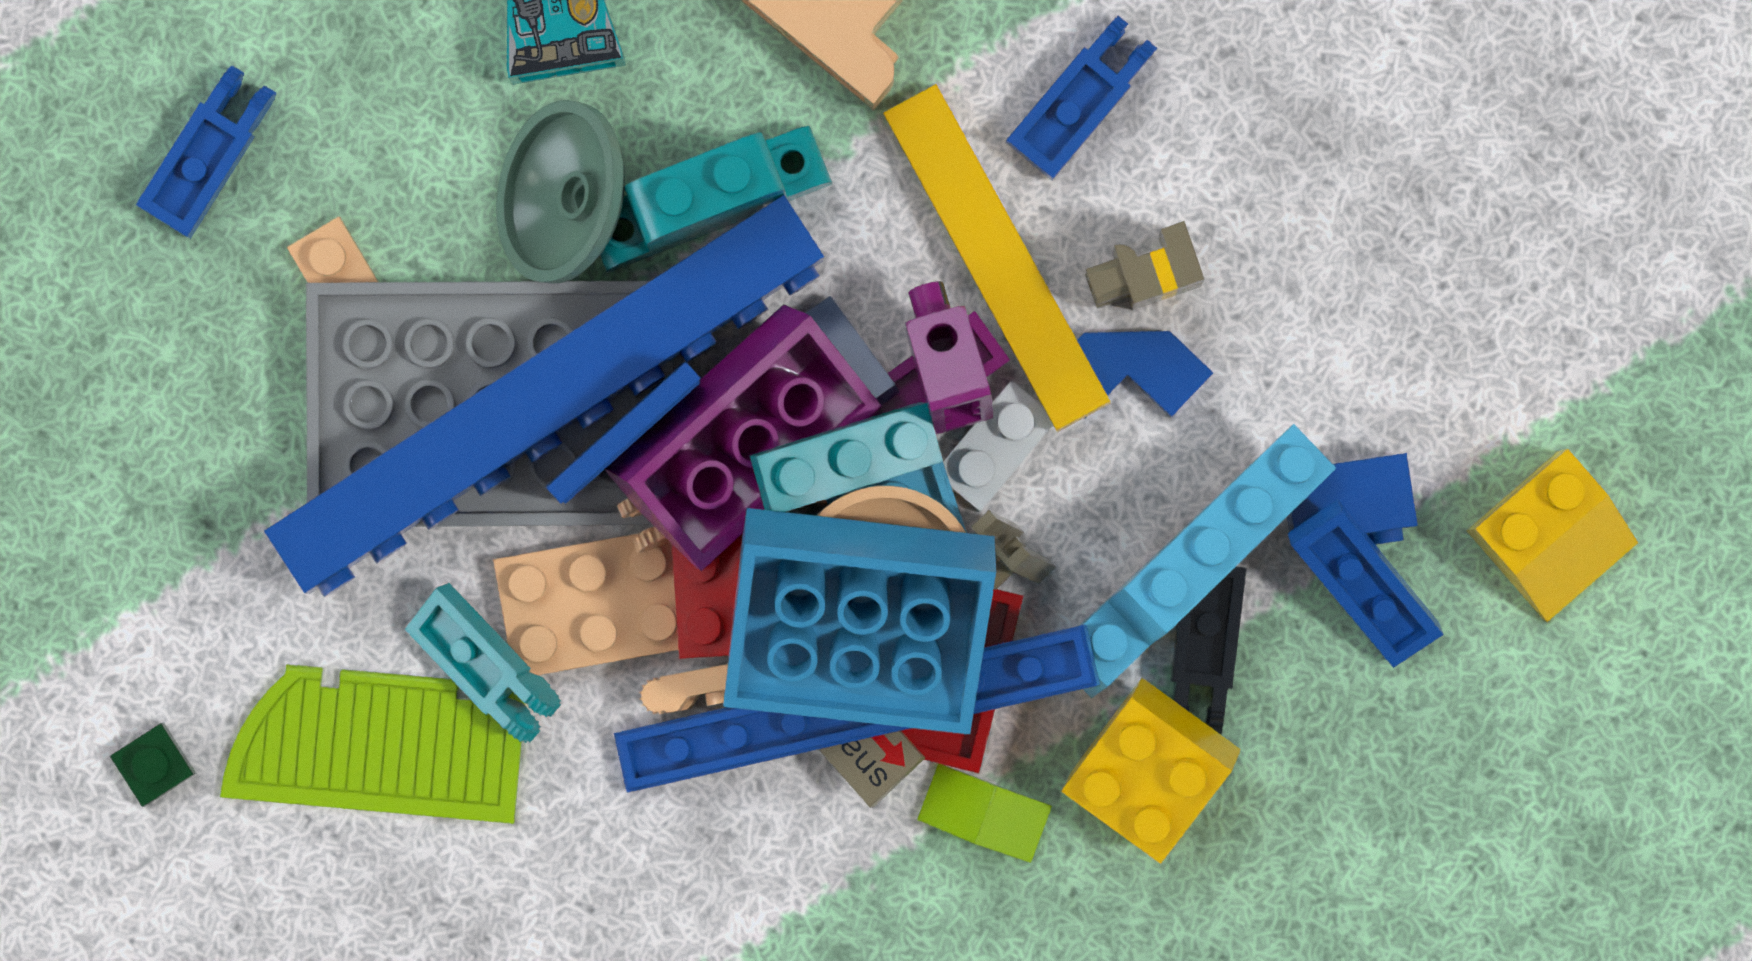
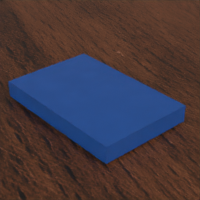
[545,362,701,504]

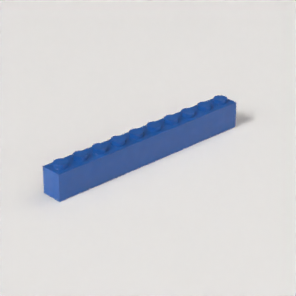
[264,195,825,597]

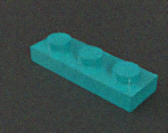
[749,402,943,512]

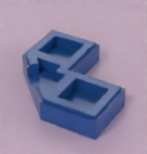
[1077,331,1213,419]

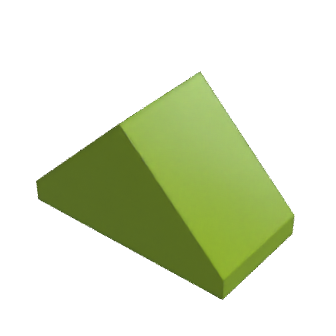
[917,763,1052,863]

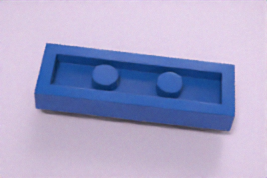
[1287,499,1444,668]

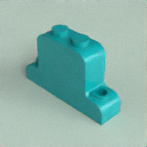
[600,126,832,273]

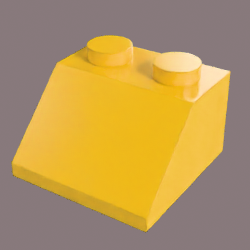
[1466,449,1638,622]

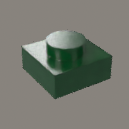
[110,723,197,807]

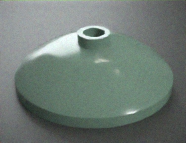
[496,100,625,284]

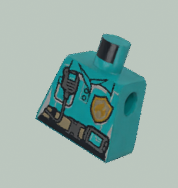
[507,0,626,85]

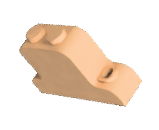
[741,0,903,111]

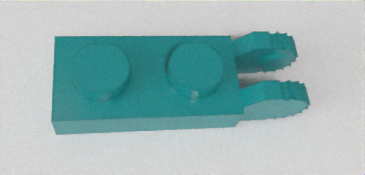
[405,583,561,743]

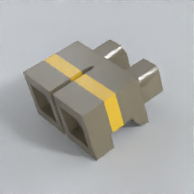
[1085,221,1205,310]

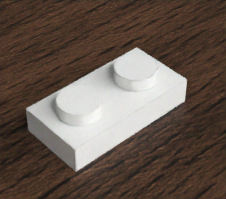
[943,380,1053,512]

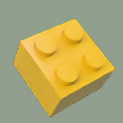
[1061,678,1241,864]

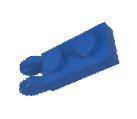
[1006,15,1157,181]
[136,66,277,239]

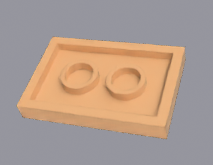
[493,533,679,675]

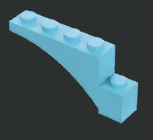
[1079,424,1336,698]

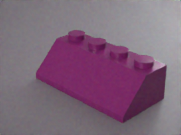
[604,304,881,571]

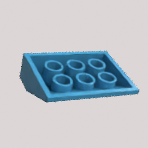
[723,508,996,734]

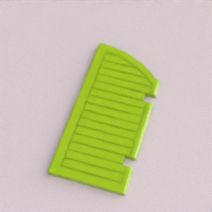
[220,664,525,824]

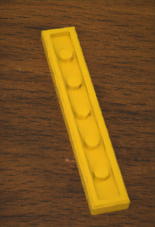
[883,84,1111,432]

